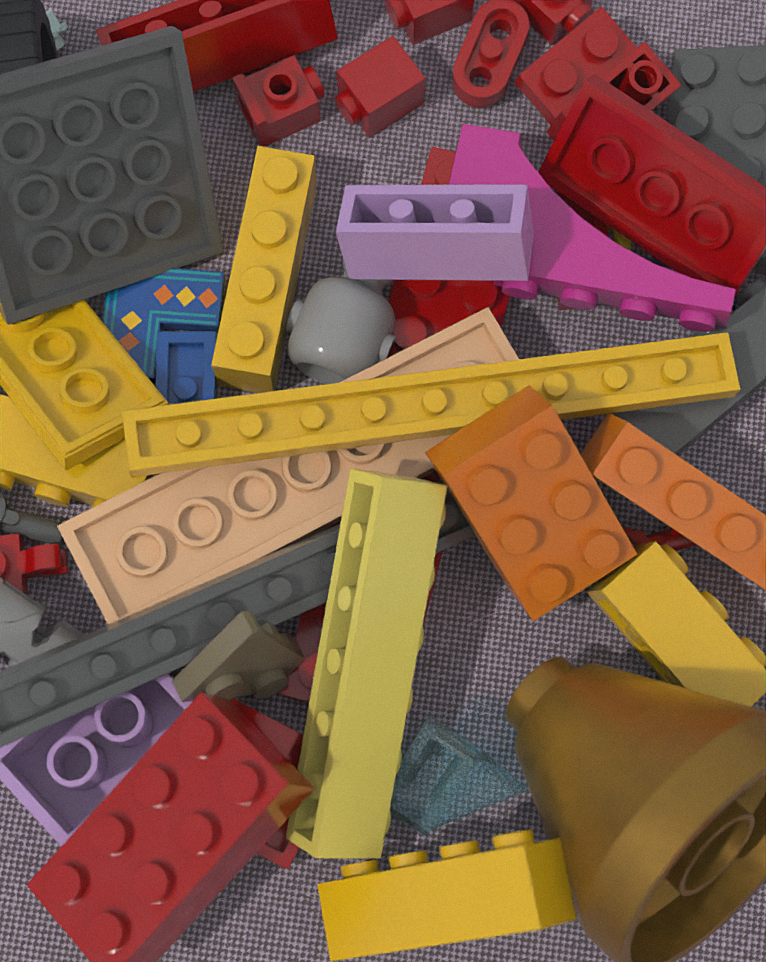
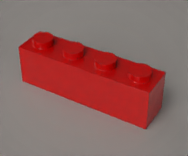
[96,0,338,92]

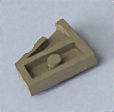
[172,611,306,702]

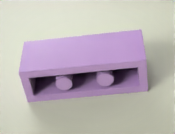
[336,185,534,281]

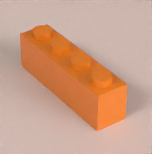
[580,413,766,590]

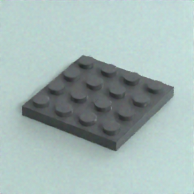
[0,26,224,325]

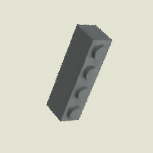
[610,277,766,456]

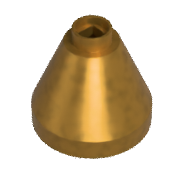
[506,657,766,962]

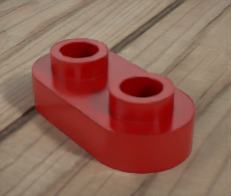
[452,0,529,107]

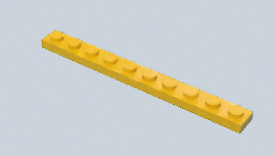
[122,332,740,477]

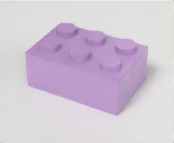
[0,673,193,846]

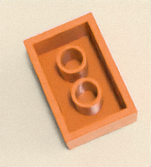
[424,385,638,622]

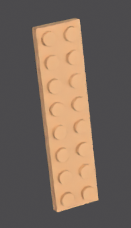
[57,307,519,624]

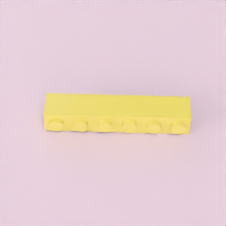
[286,468,447,859]

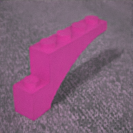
[449,124,736,332]

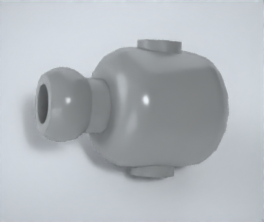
[286,259,397,384]

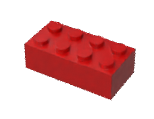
[26,692,315,962]

